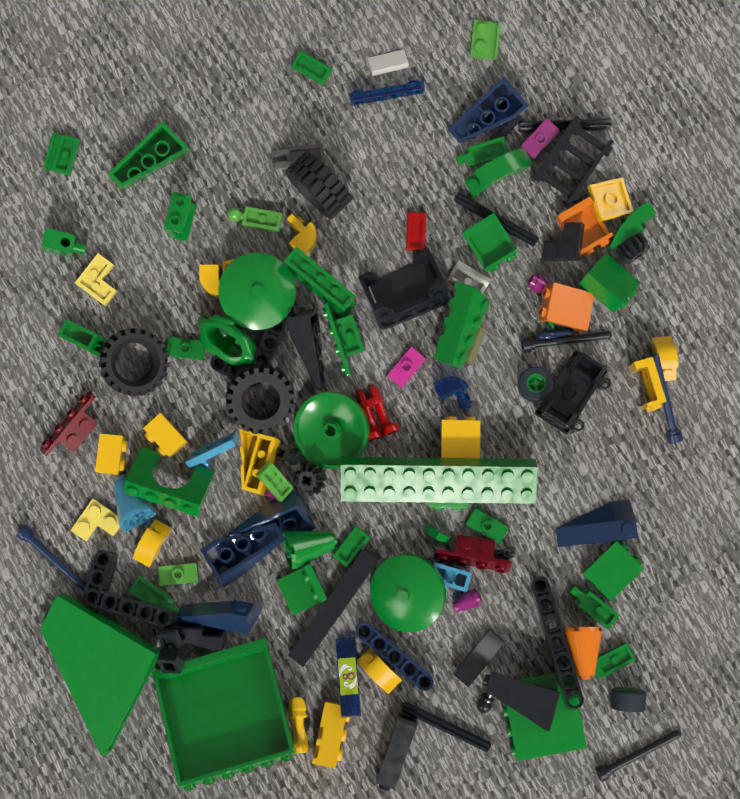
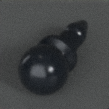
[476,692,495,713]

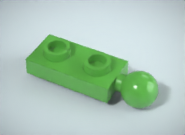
[227,206,283,233]

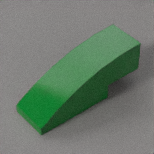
[607,201,656,252]
[57,319,121,359]

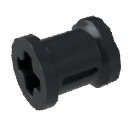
[276,445,301,465]

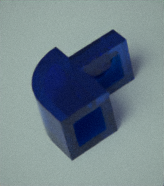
[433,376,472,412]

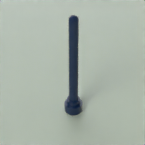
[652,353,683,444]
[16,525,86,592]

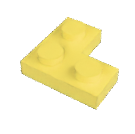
[75,253,117,307]
[71,499,120,541]

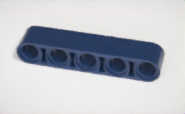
[356,622,434,691]

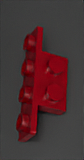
[40,391,98,456]
[433,534,512,573]

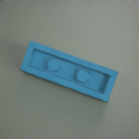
[185,430,241,468]

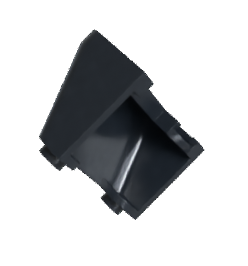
[358,248,449,329]

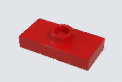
[406,212,427,251]

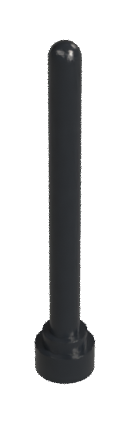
[521,331,612,353]
[594,730,681,782]

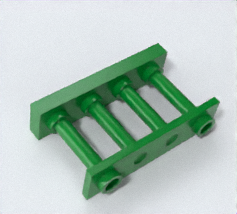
[284,247,356,317]

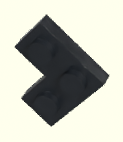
[542,222,585,261]

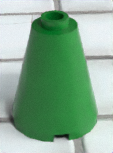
[282,531,337,569]

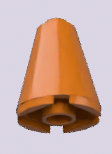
[563,627,602,680]

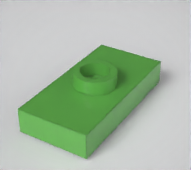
[256,461,294,502]
[158,563,199,586]

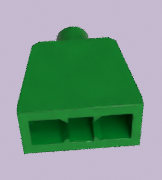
[41,228,87,258]

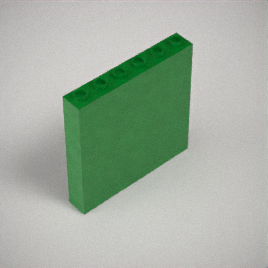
[152,638,297,791]

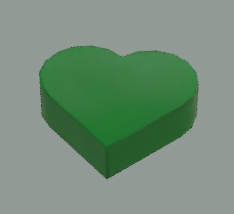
[425,524,450,544]

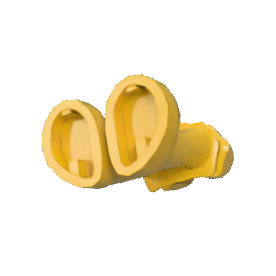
[288,697,309,753]

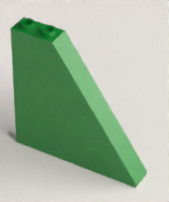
[40,593,161,757]

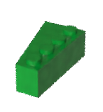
[108,122,190,191]
[434,282,490,370]

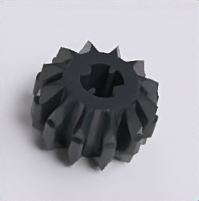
[616,234,650,264]
[293,463,327,496]

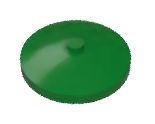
[218,253,296,330]
[293,392,370,469]
[370,554,446,632]

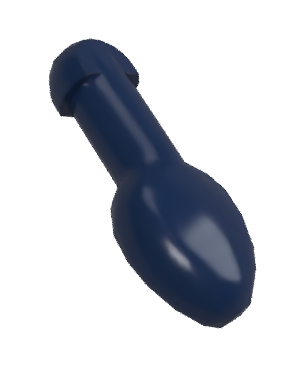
[537,329,574,339]

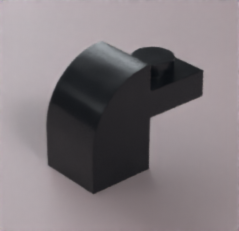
[157,629,187,674]

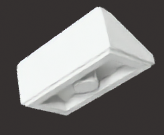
[368,49,409,76]
[448,261,491,294]

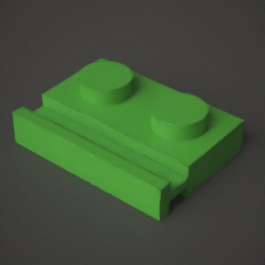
[470,20,501,61]

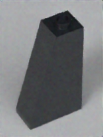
[482,671,560,731]
[376,713,418,791]

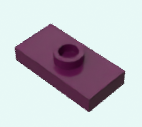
[520,118,560,159]

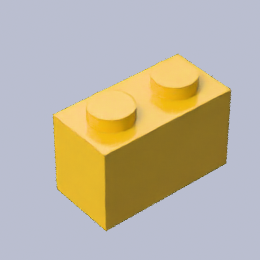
[143,413,188,458]
[95,434,128,475]

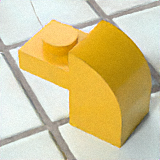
[287,214,317,255]
[199,265,220,298]
[652,336,678,381]
[133,519,172,568]
[357,648,402,694]

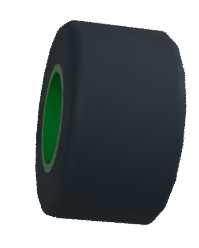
[517,366,553,402]
[610,687,646,713]

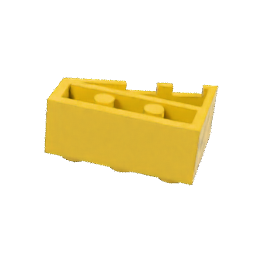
[239,428,281,496]
[312,700,351,768]

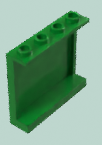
[502,672,587,761]

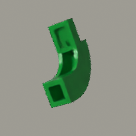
[464,148,533,197]

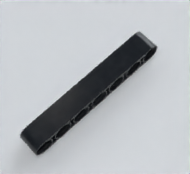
[288,546,381,667]
[530,576,584,711]

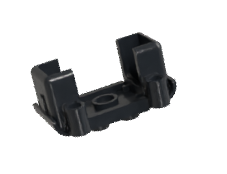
[535,350,611,435]

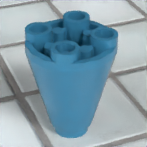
[114,475,156,532]

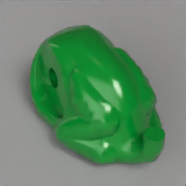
[197,314,257,366]

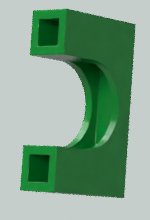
[124,447,215,517]

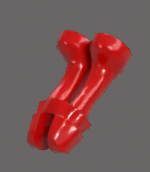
[356,384,400,442]

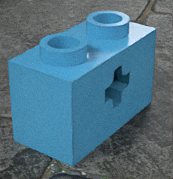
[433,562,472,592]

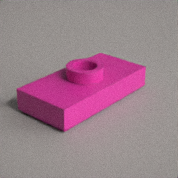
[387,347,426,388]

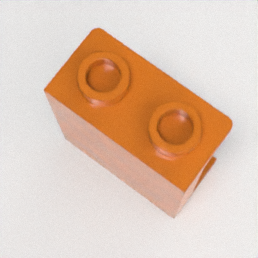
[556,197,614,258]
[538,282,594,332]

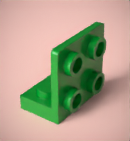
[277,564,328,615]

